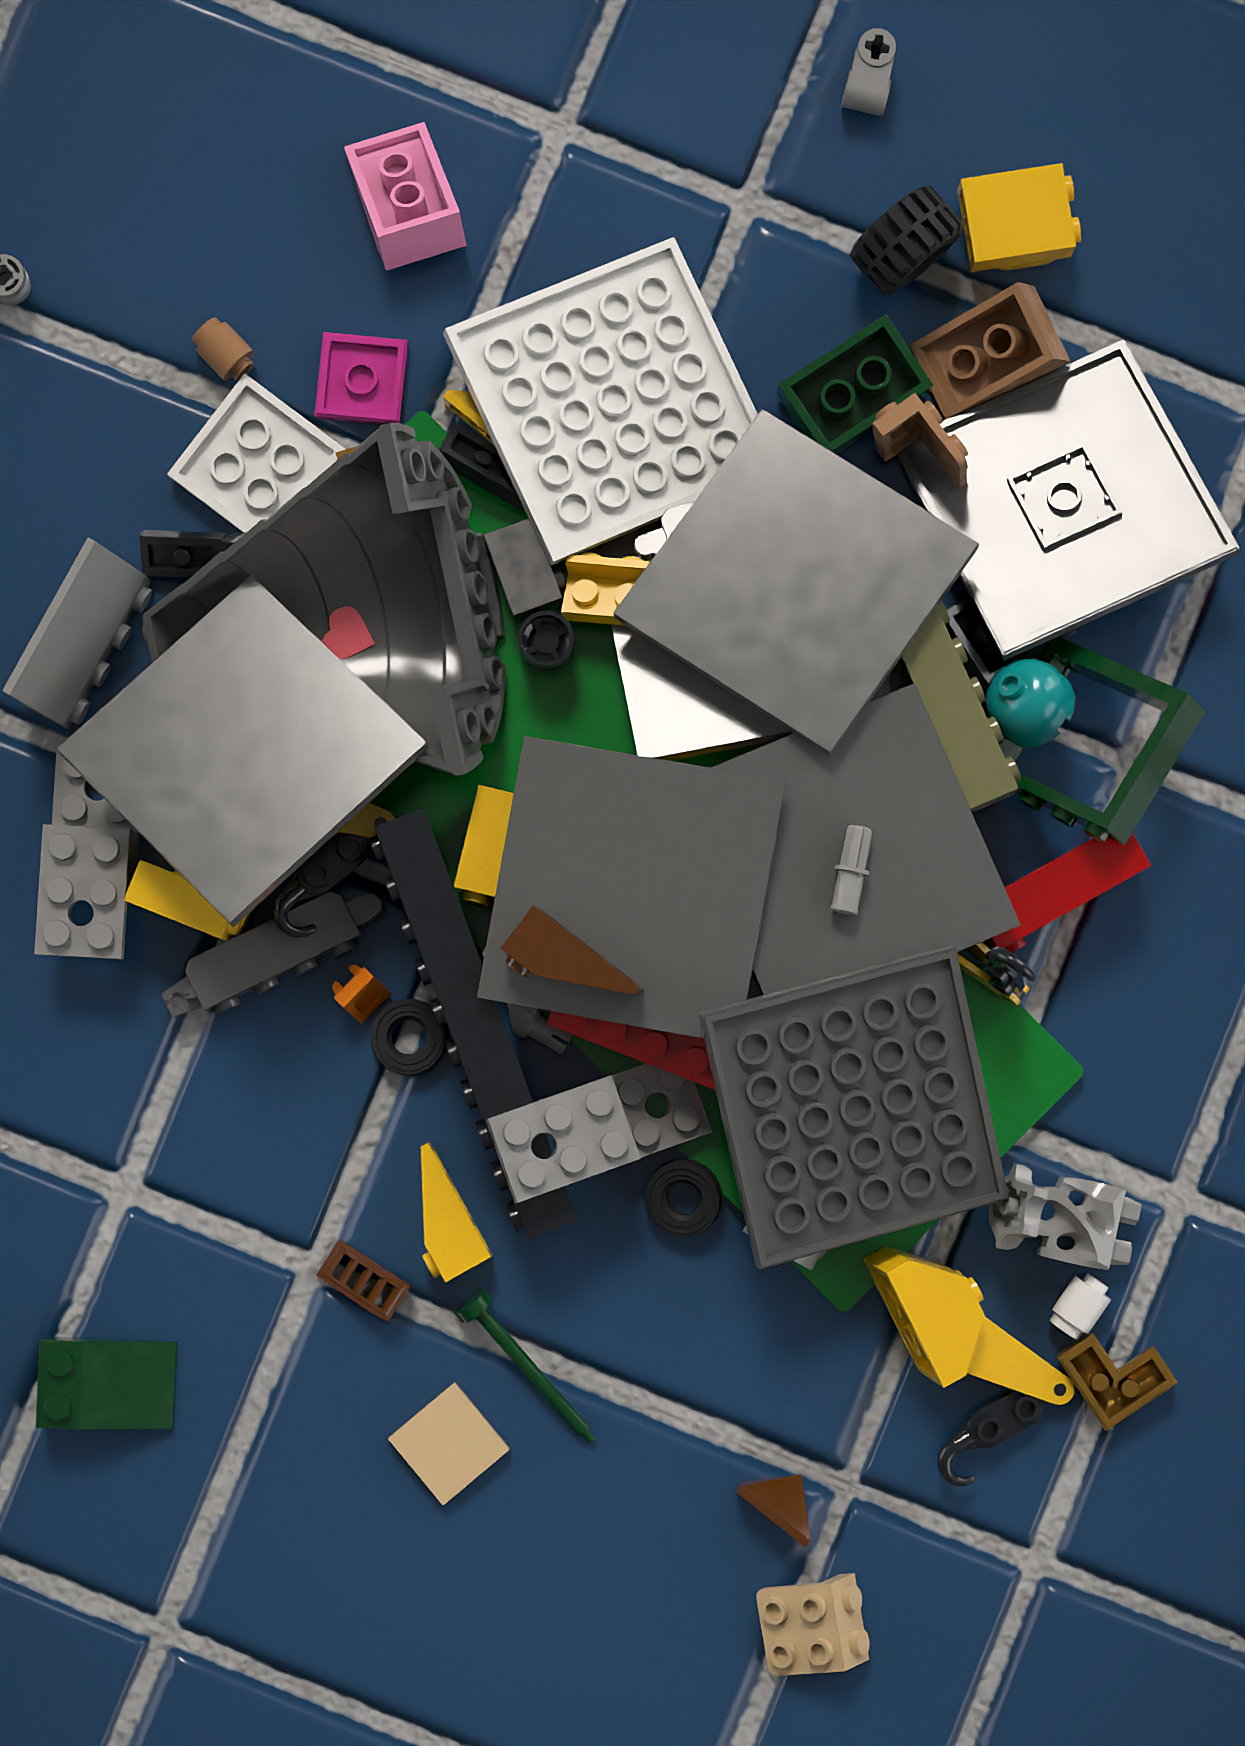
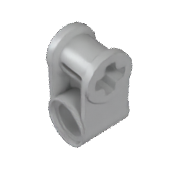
[841,28,896,117]

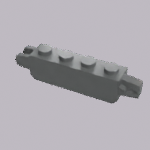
[162,891,385,1017]

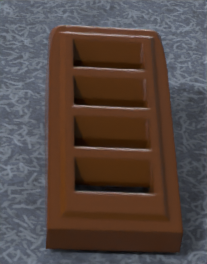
[316,1239,412,1323]

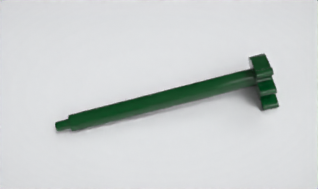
[454,1287,595,1444]

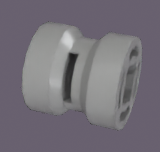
[0,254,31,306]

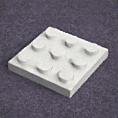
[167,374,346,533]

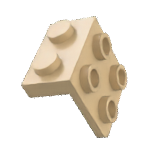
[756,1573,870,1676]

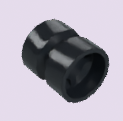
[518,611,575,674]

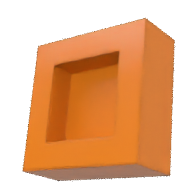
[332,964,392,1024]

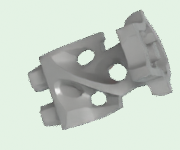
[989,1163,1141,1270]

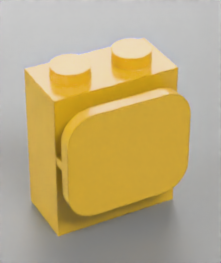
[957,163,1081,272]
[454,785,514,907]
[124,860,249,941]

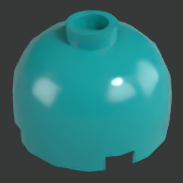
[985,659,1075,748]

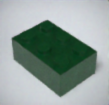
[776,314,933,455]

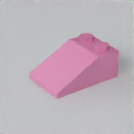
[344,122,467,271]

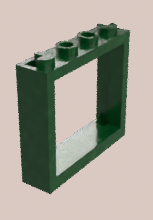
[998,637,1206,845]

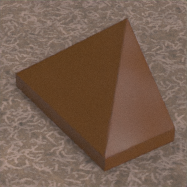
[736,1474,811,1548]

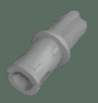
[830,825,873,915]

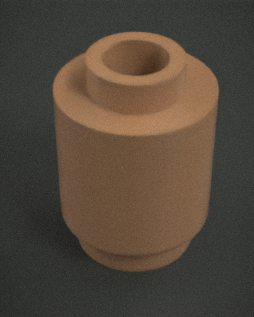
[191,317,255,381]

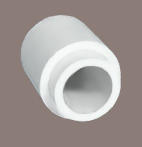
[1049,1273,1111,1340]

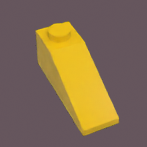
[421,1142,492,1282]

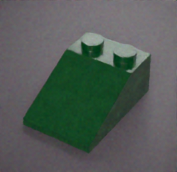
[35,1336,177,1429]

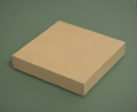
[388,1382,510,1505]

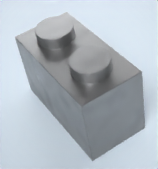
[484,519,566,621]

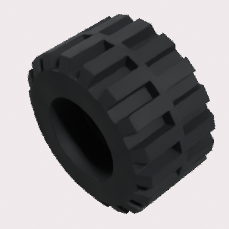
[849,185,964,296]

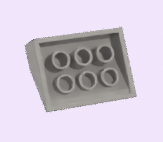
[2,537,153,730]

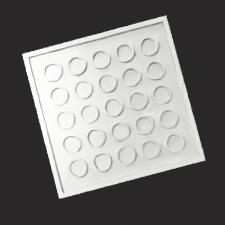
[443,237,758,565]

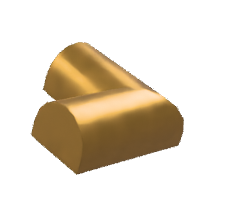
[1056,1333,1178,1431]

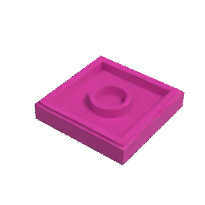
[314,332,408,425]

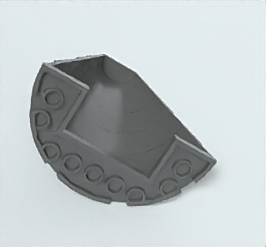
[142,423,506,776]

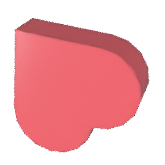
[322,606,375,659]

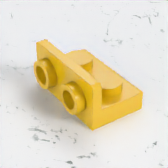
[561,552,650,626]

